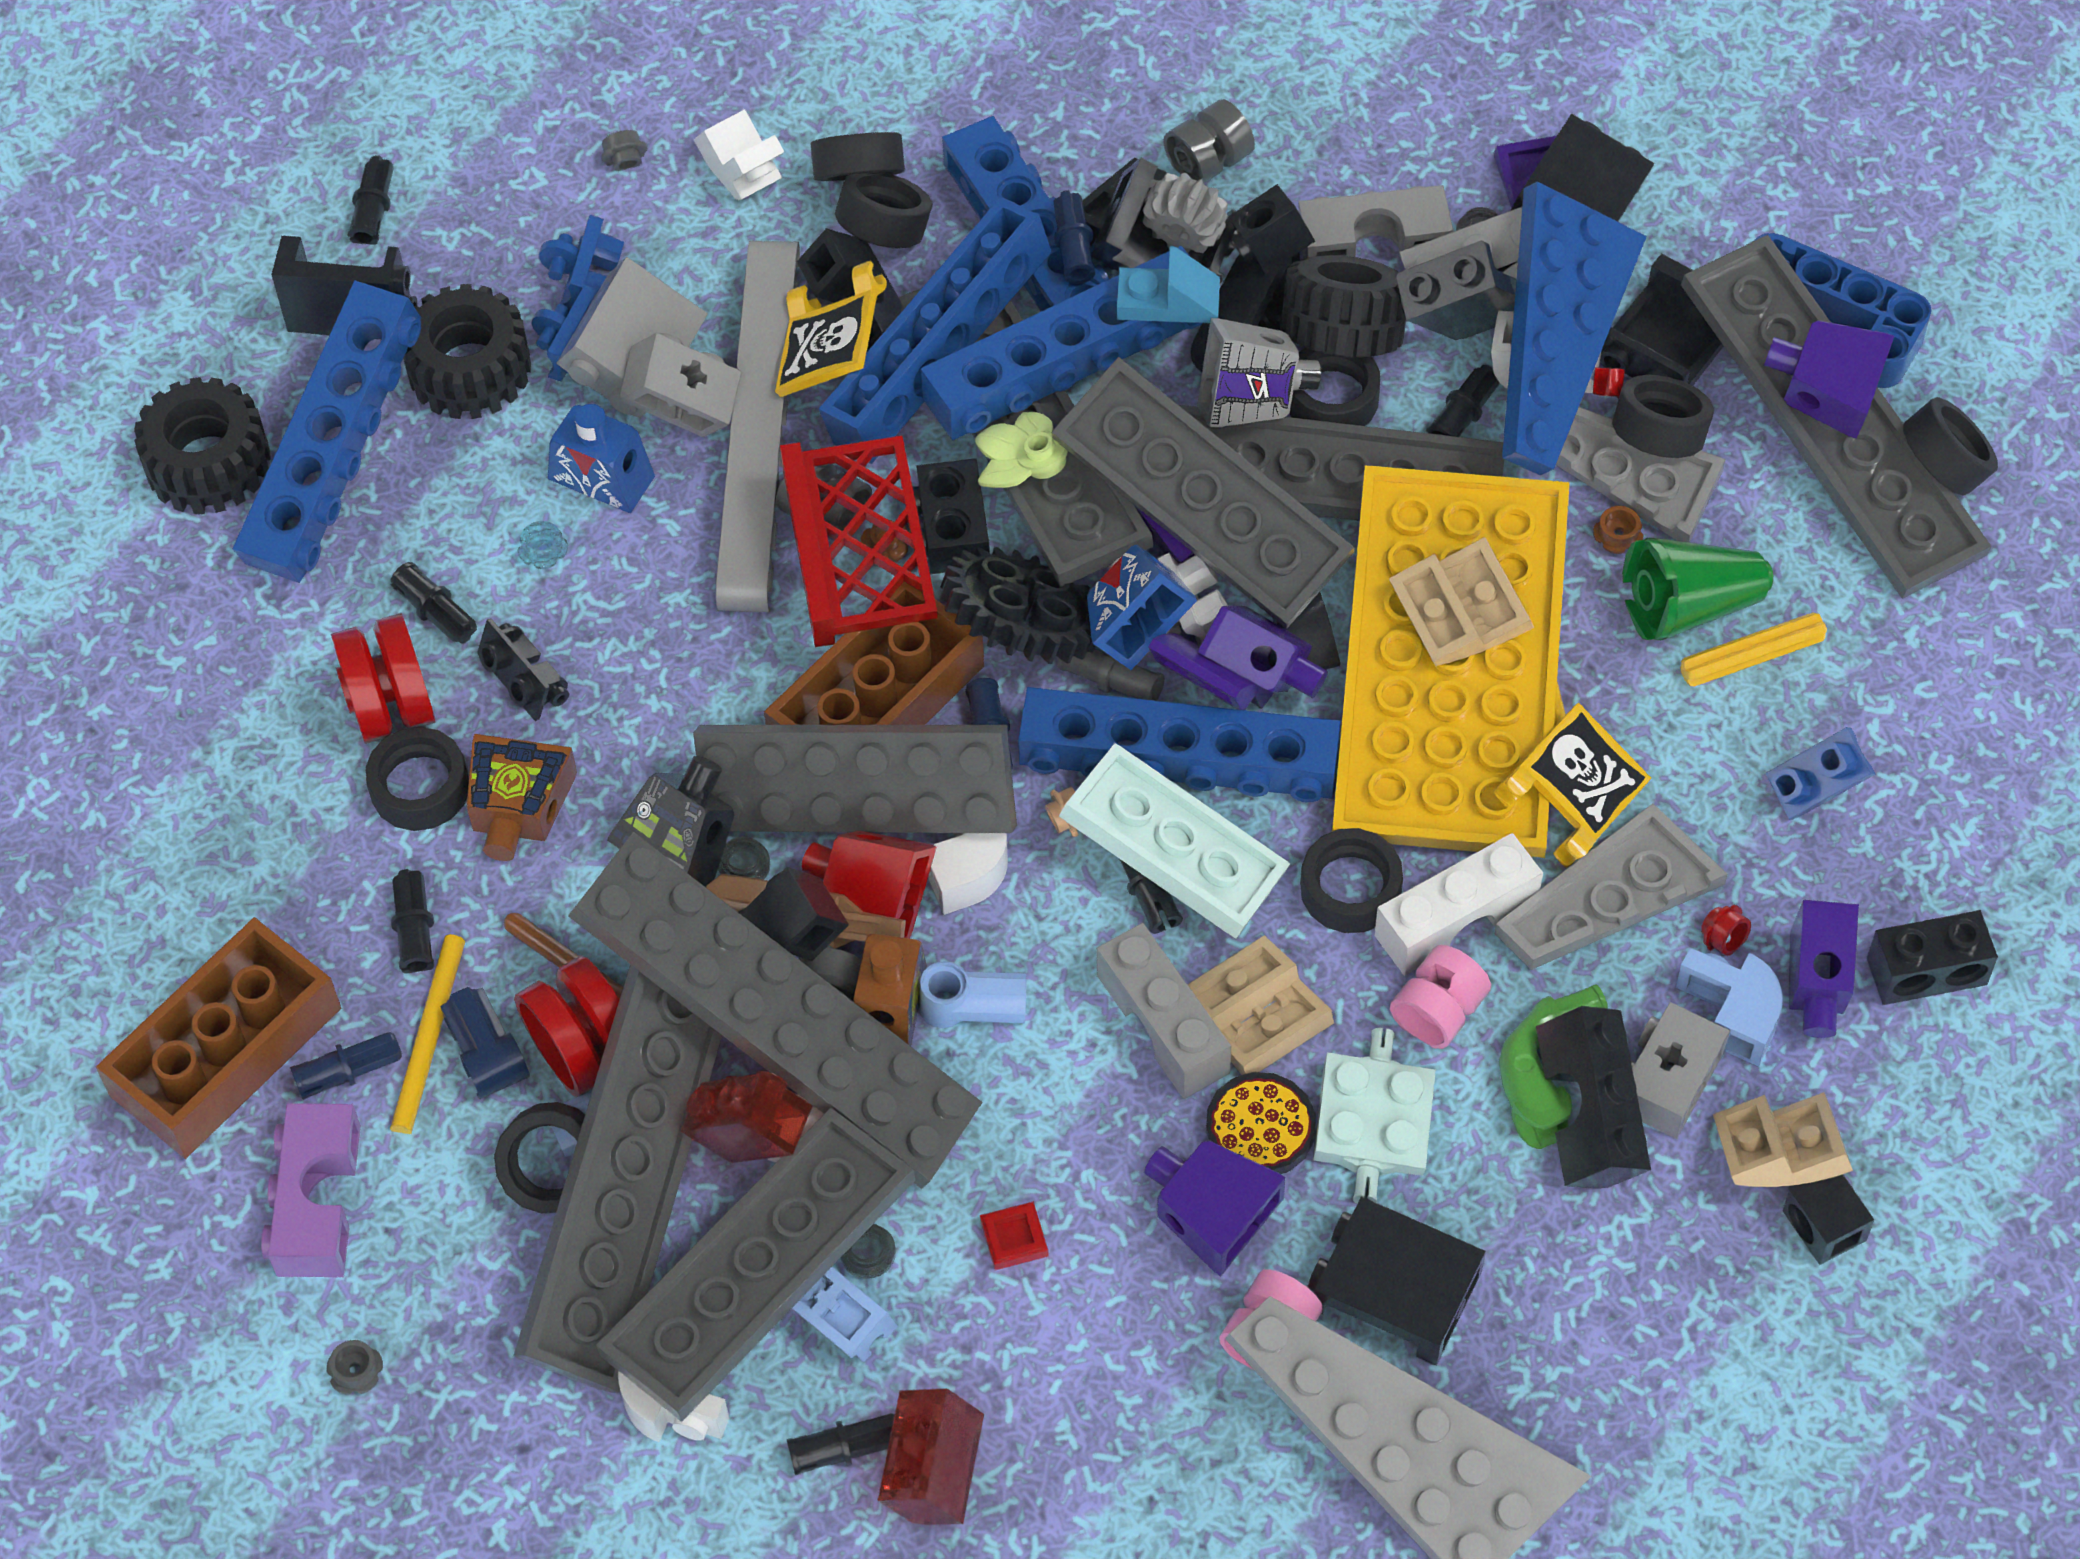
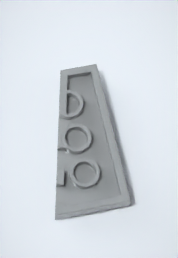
[1556,407,1725,542]
[1494,803,1728,970]

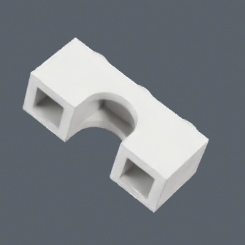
[1374,833,1543,976]

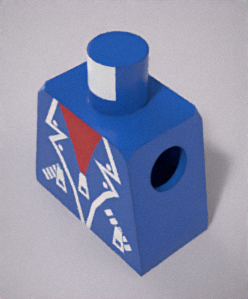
[548,404,655,514]
[1087,544,1198,670]

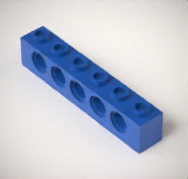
[942,115,1109,311]
[819,197,1051,464]
[920,245,1202,441]
[232,280,421,583]
[1018,687,1341,802]

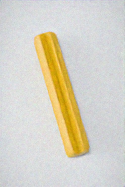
[1680,612,1827,687]

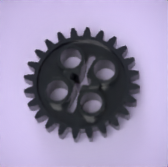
[940,547,1096,664]

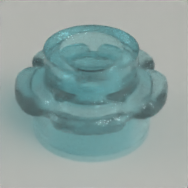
[518,521,568,569]

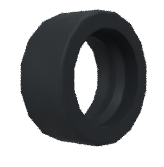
[810,132,905,181]
[835,172,933,249]
[1289,348,1380,426]
[1612,375,1715,458]
[1903,397,1998,496]
[365,727,469,831]
[1300,828,1403,933]
[494,1102,585,1214]

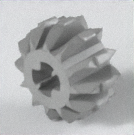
[1142,173,1228,253]

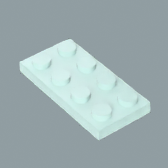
[1059,743,1291,939]

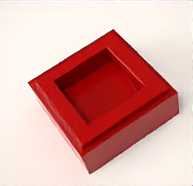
[980,1201,1049,1270]

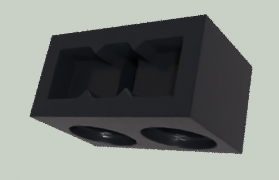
[913,458,990,574]
[1867,910,1998,1005]

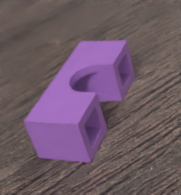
[261,1103,361,1277]

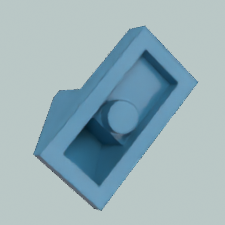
[1117,246,1220,323]

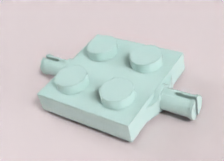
[1313,1028,1436,1204]

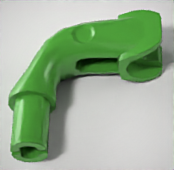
[1498,984,1608,1149]

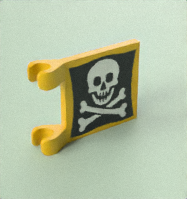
[775,260,887,397]
[1494,702,1651,868]

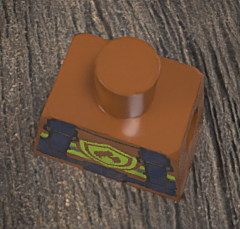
[467,734,577,861]
[854,934,927,1046]

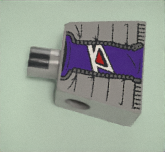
[1197,318,1321,427]

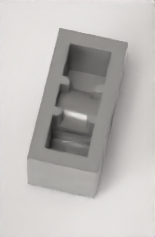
[619,332,741,437]
[1631,1002,1730,1139]

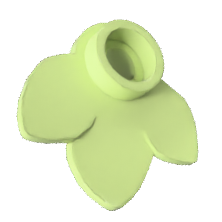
[974,412,1068,488]

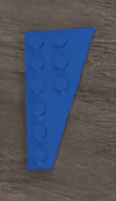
[1502,181,1647,475]

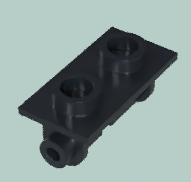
[477,618,570,722]

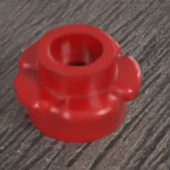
[1701,904,1751,956]

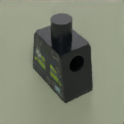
[607,756,735,887]

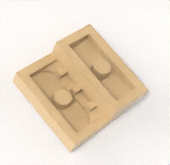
[1389,537,1534,666]
[1187,935,1334,1075]
[1713,1092,1853,1187]

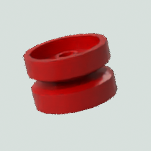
[331,613,436,744]
[514,955,620,1098]

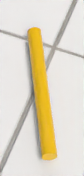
[390,934,465,1134]

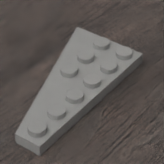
[1225,1296,1592,1559]

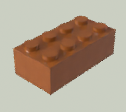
[764,582,984,725]
[96,917,342,1159]

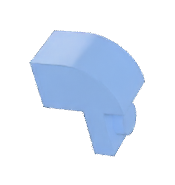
[1676,948,1783,1067]

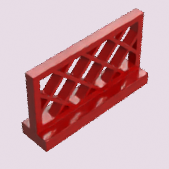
[780,436,938,647]

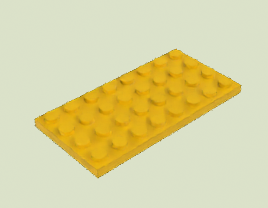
[1332,465,1570,858]

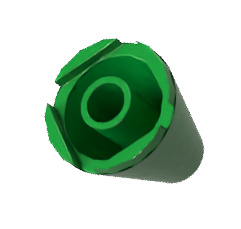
[1622,537,1773,641]

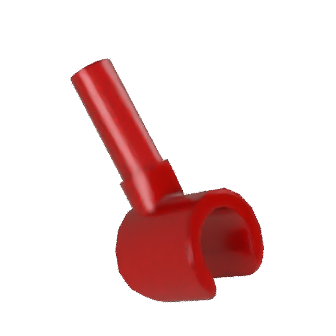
[1593,367,1625,398]

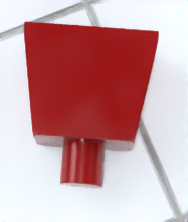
[802,831,937,939]

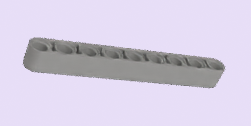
[716,241,800,612]

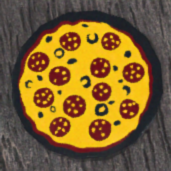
[1206,1072,1316,1174]

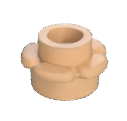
[1045,786,1078,837]

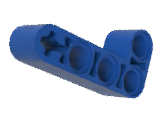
[1754,233,1932,388]

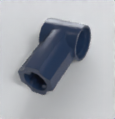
[440,987,530,1099]

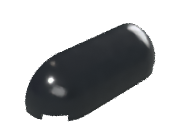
[1191,253,1300,374]

